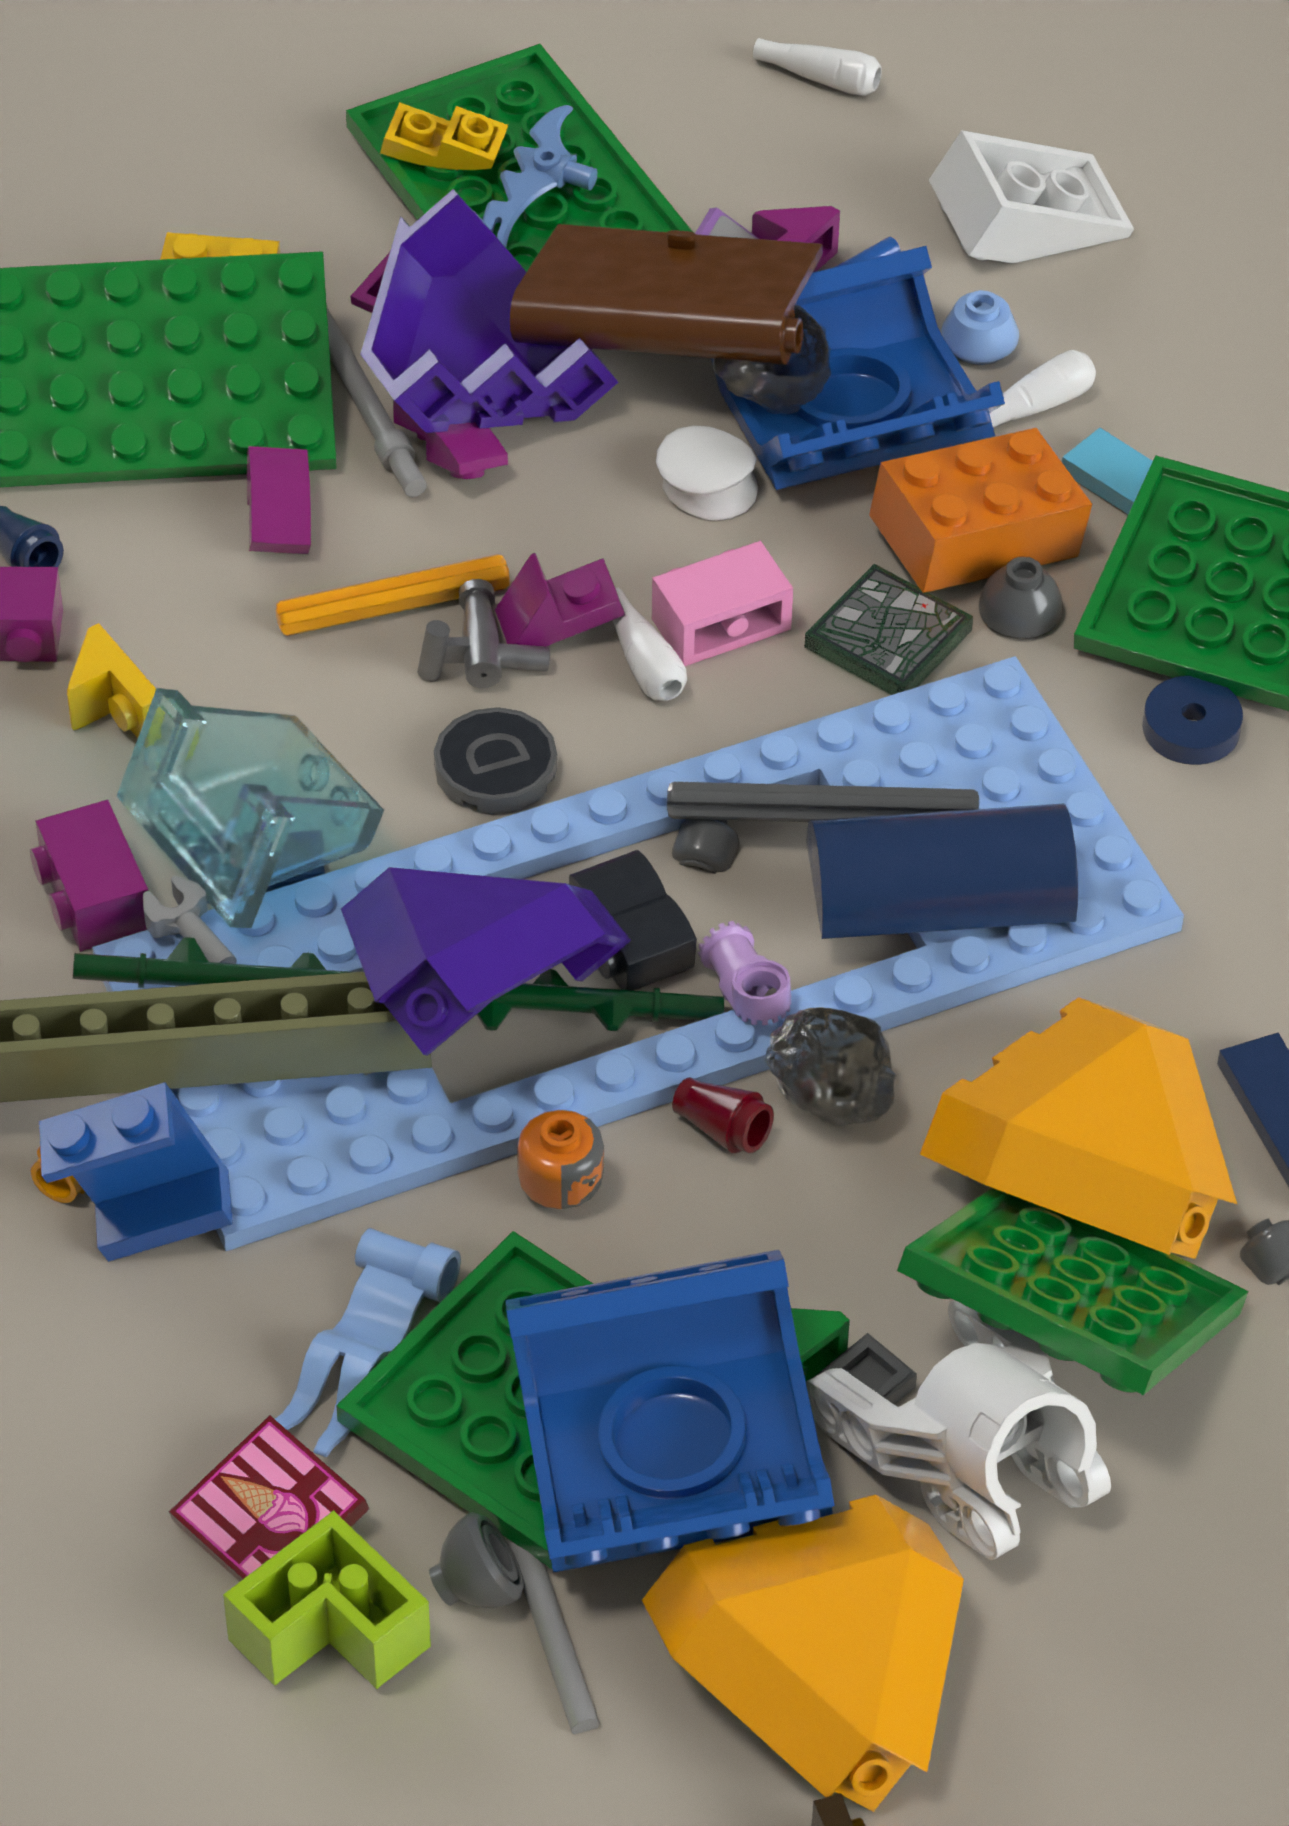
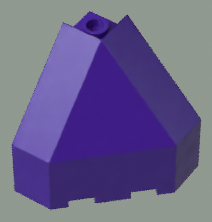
[360,189,619,433]
[341,867,631,1056]

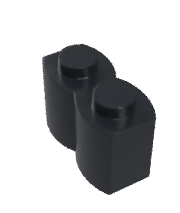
[569,850,697,990]

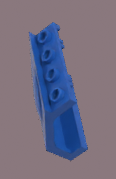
[711,246,1005,490]
[505,1249,835,1573]

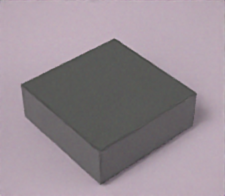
[820,1333,917,1405]

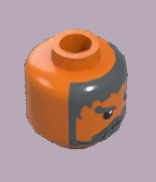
[517,1110,604,1209]

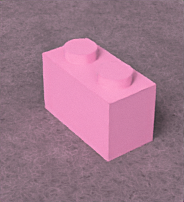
[652,541,793,666]

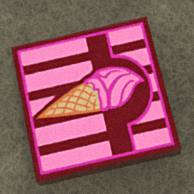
[168,1415,369,1582]

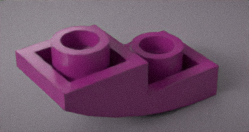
[393,401,508,479]
[247,446,311,554]

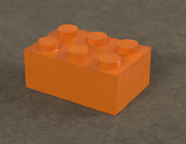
[869,428,1092,593]

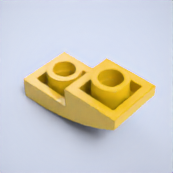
[380,102,508,170]

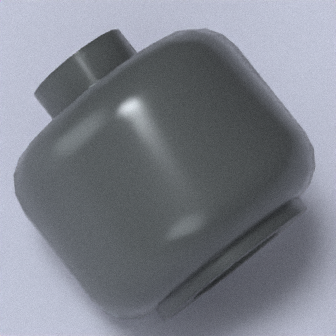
[672,819,740,874]
[1240,1218,1289,1285]

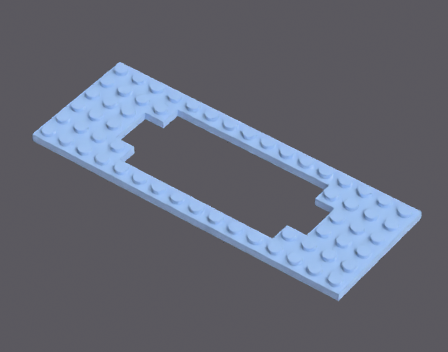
[92,656,1184,1251]

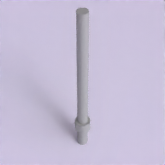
[327,308,427,497]

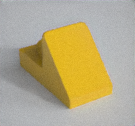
[67,623,167,749]

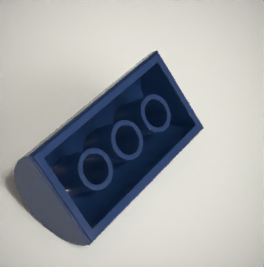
[806,803,1078,939]

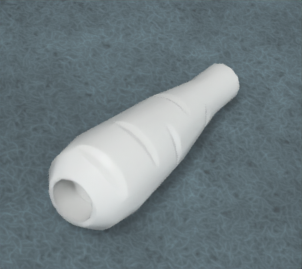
[753,38,882,96]
[990,350,1096,428]
[612,588,687,701]

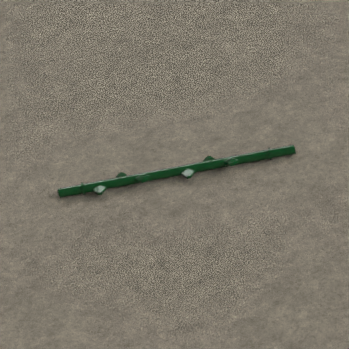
[73,937,724,1031]

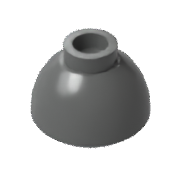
[979,557,1062,638]
[429,1512,524,1608]

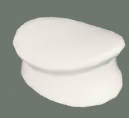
[656,426,758,521]

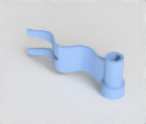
[275,1228,461,1458]

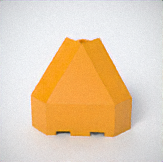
[920,997,1238,1259]
[642,1494,964,1812]

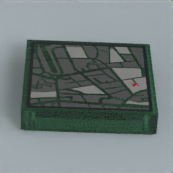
[804,564,973,695]

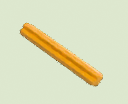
[275,554,510,636]

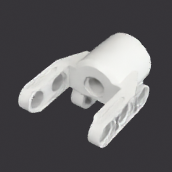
[806,1300,1111,1560]

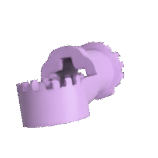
[698,921,791,1025]

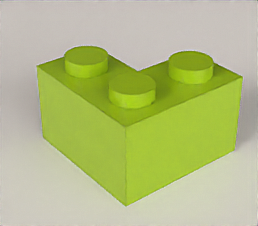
[223,1510,431,1689]

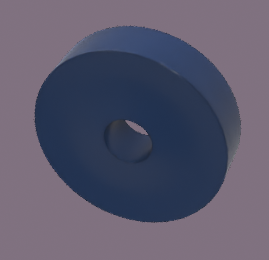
[1142,676,1243,765]

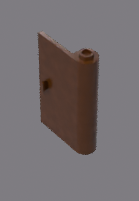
[510,224,823,364]

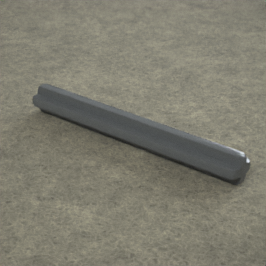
[667,782,979,822]

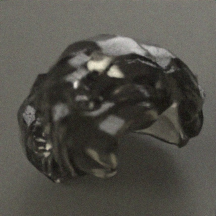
[713,304,831,414]
[765,1007,897,1126]

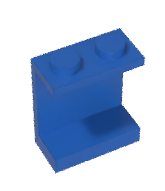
[39,1082,233,1262]

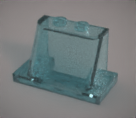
[116,688,384,928]

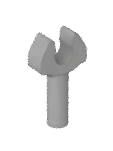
[143,876,237,964]

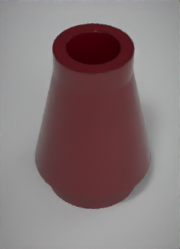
[672,1077,774,1154]

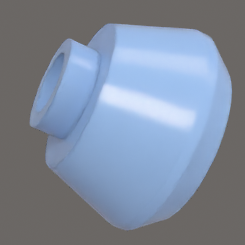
[941,290,1019,365]

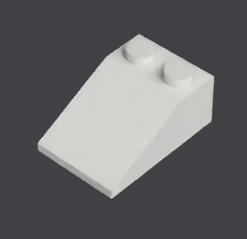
[929,130,1134,263]

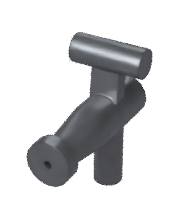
[417,579,550,688]

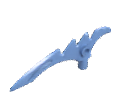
[482,105,598,247]

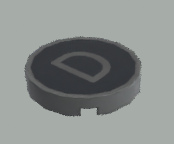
[434,707,557,814]

